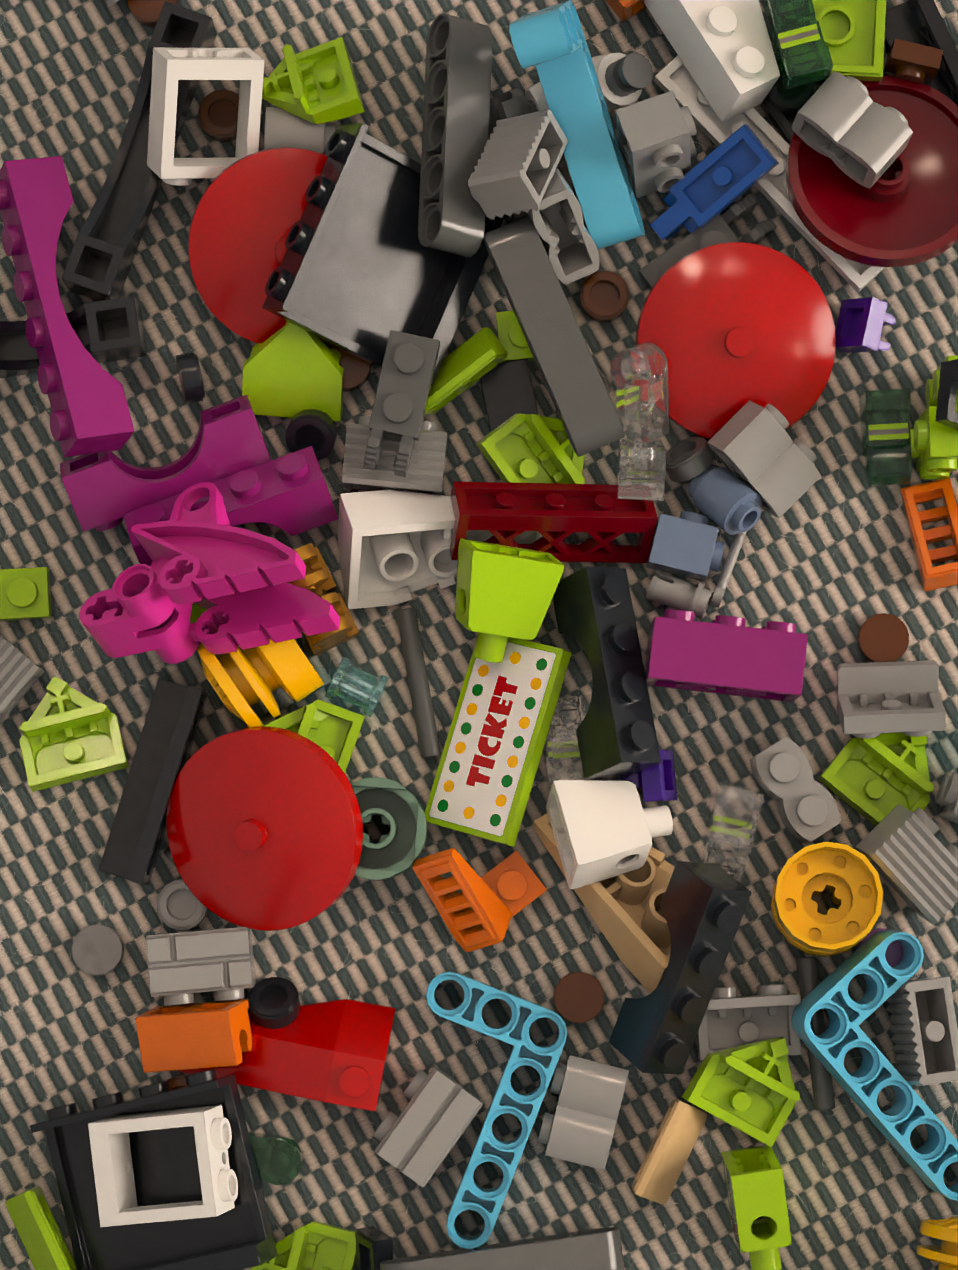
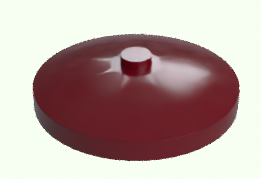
[786,76,958,267]

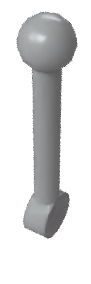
[709,531,747,608]

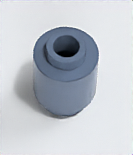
[688,464,762,535]

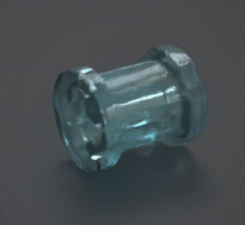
[325,656,389,717]

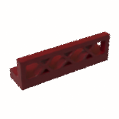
[450,481,658,563]

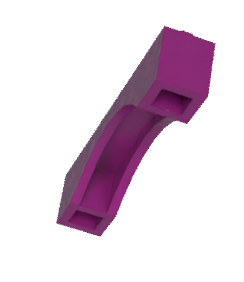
[0,156,135,457]

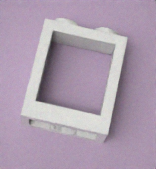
[147,47,264,186]
[88,1105,238,1227]

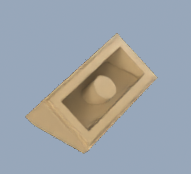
[631,1098,707,1204]

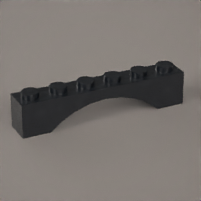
[62,1,217,301]

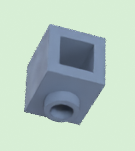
[646,511,725,582]

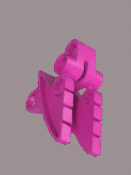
[79,482,340,664]

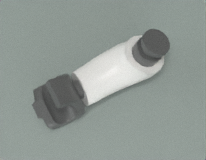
[488,52,653,140]

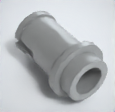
[646,569,713,619]

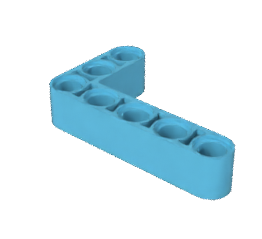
[509,0,645,250]
[792,929,958,1201]
[426,971,567,1249]

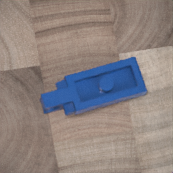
[650,124,779,240]

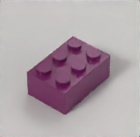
[644,609,808,702]

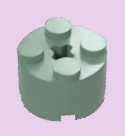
[351,777,427,880]

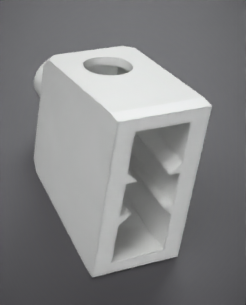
[546,780,673,890]

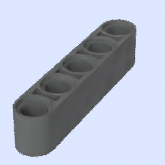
[418,13,493,257]
[483,215,625,457]
[380,1227,624,1270]

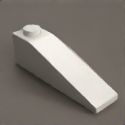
[337,489,542,609]

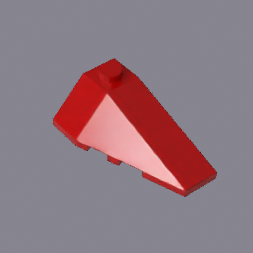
[179,999,396,1112]

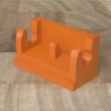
[135,999,252,1073]

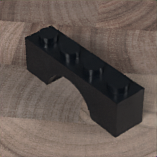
[0,296,148,378]
[553,566,661,779]
[609,861,752,1074]

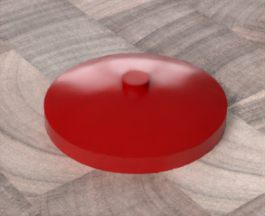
[188,147,328,344]
[636,242,836,439]
[166,726,363,931]

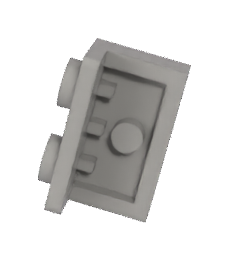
[837,660,946,738]
[697,984,801,1061]

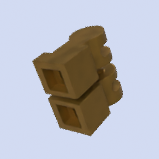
[287,543,360,656]

